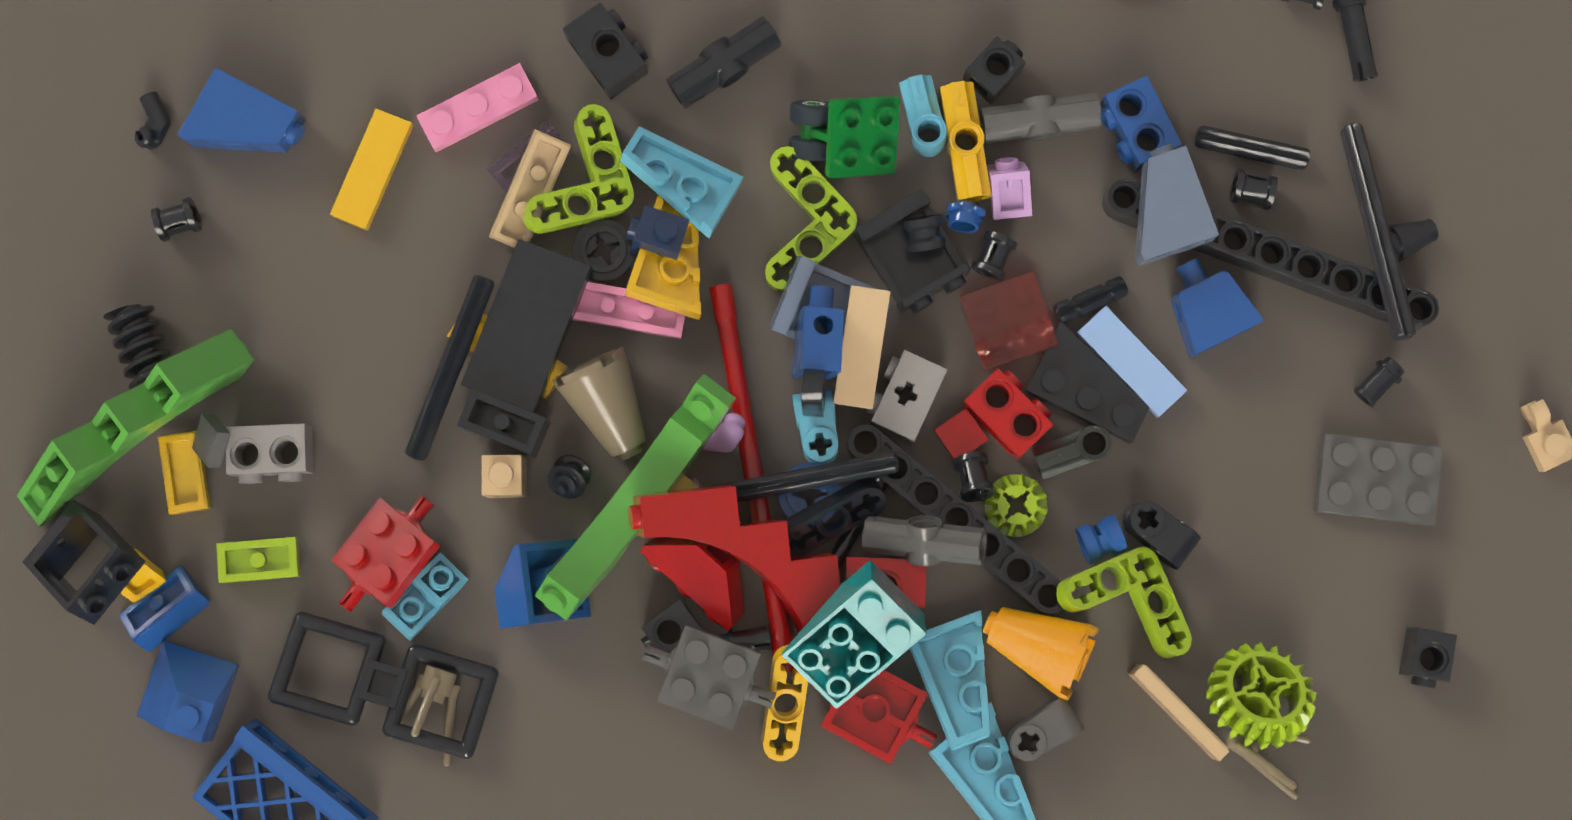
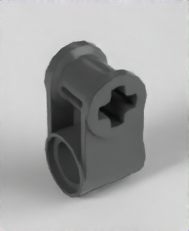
[1005,696,1085,761]

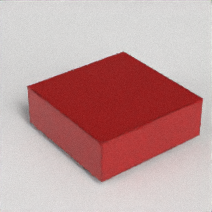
[934,408,989,460]

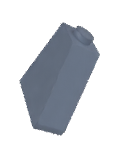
[1135,144,1219,267]

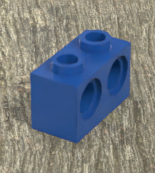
[1100,75,1182,172]

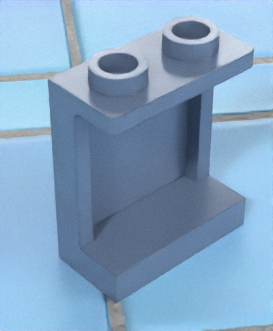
[768,256,891,340]

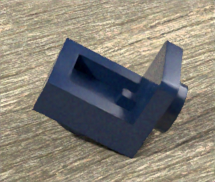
[626,205,690,260]

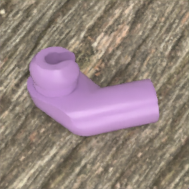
[703,413,746,453]

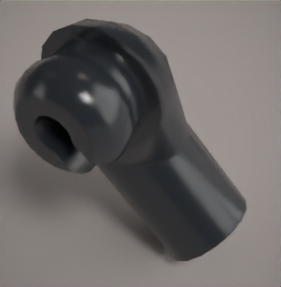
[135,91,171,150]

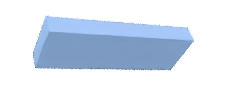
[1076,306,1187,418]

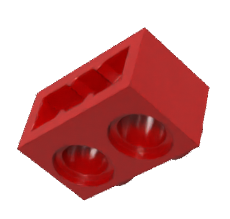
[961,368,1053,461]

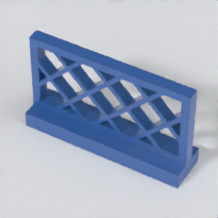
[192,719,379,820]

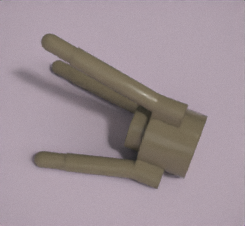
[389,665,461,767]
[1224,734,1311,800]

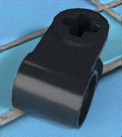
[1122,501,1201,570]

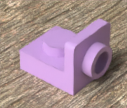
[987,157,1032,220]

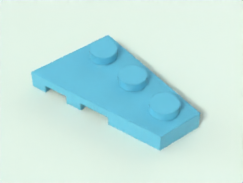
[620,126,743,239]
[910,610,990,751]
[928,702,1036,820]

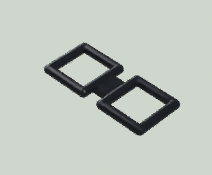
[268,612,499,759]

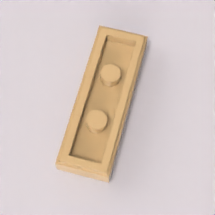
[489,129,571,248]
[833,285,891,410]
[1128,664,1230,761]

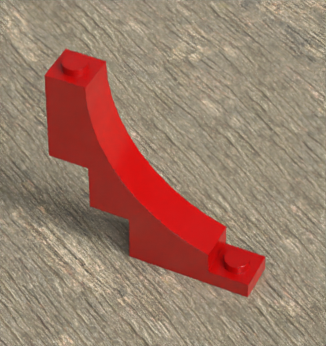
[628,485,840,633]

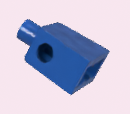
[1171,258,1264,358]
[791,286,844,380]

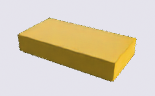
[158,430,211,515]

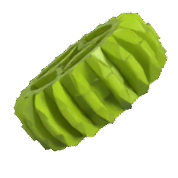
[1206,642,1317,750]

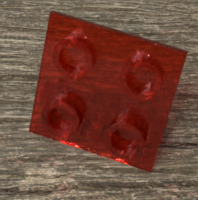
[960,271,1059,370]

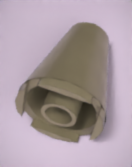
[552,346,646,461]

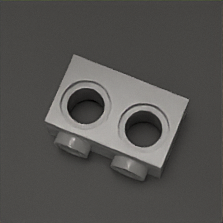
[225,423,314,484]

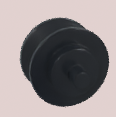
[547,455,591,499]

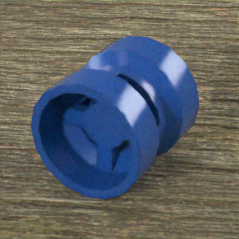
[1075,514,1127,564]

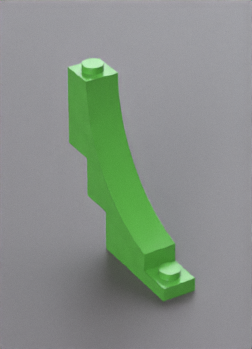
[17,329,254,527]
[535,374,736,621]

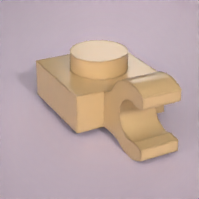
[1520,399,1572,472]

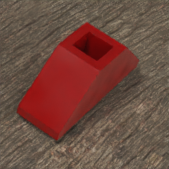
[639,537,745,631]

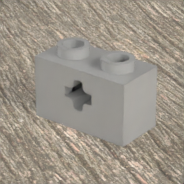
[867,350,948,444]

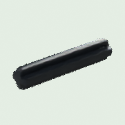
[1195,125,1310,170]

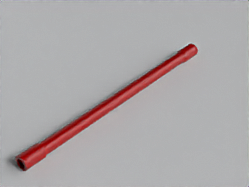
[709,284,794,673]

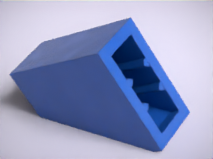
[177,68,306,153]

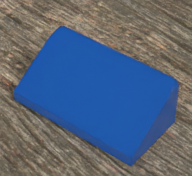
[119,565,210,652]

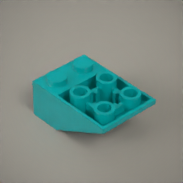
[782,560,927,709]

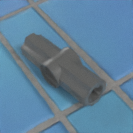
[980,93,1101,143]
[862,515,987,566]

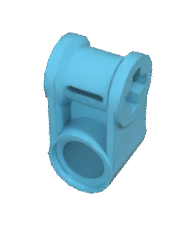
[792,388,838,465]

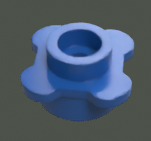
[945,200,986,233]

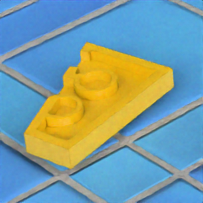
[624,195,701,320]

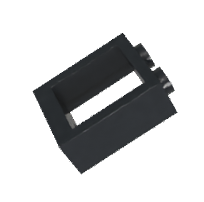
[23,500,146,625]

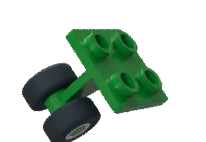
[788,96,900,178]

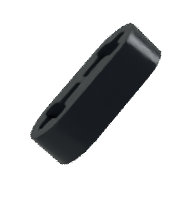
[801,369,826,417]

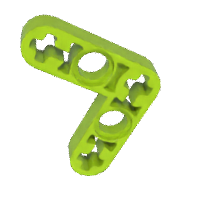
[522,104,634,234]
[765,146,857,292]
[1056,547,1192,658]

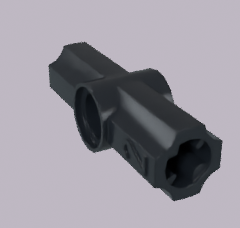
[666,16,781,109]

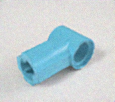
[899,74,947,157]

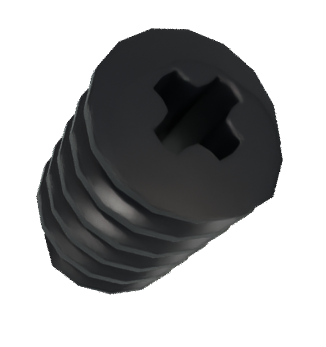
[103,304,171,390]

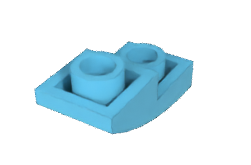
[382,552,469,641]

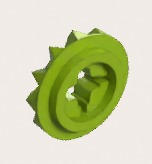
[985,474,1048,537]

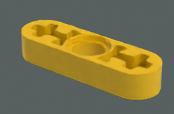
[761,645,808,761]

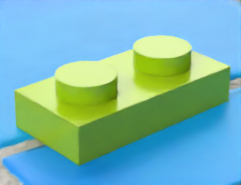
[216,537,301,583]

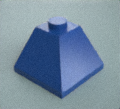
[495,539,591,629]
[137,640,239,743]

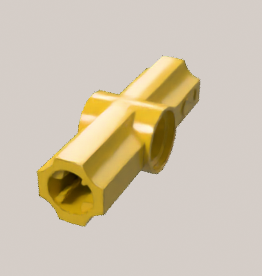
[939,81,991,202]

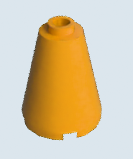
[983,607,1099,701]

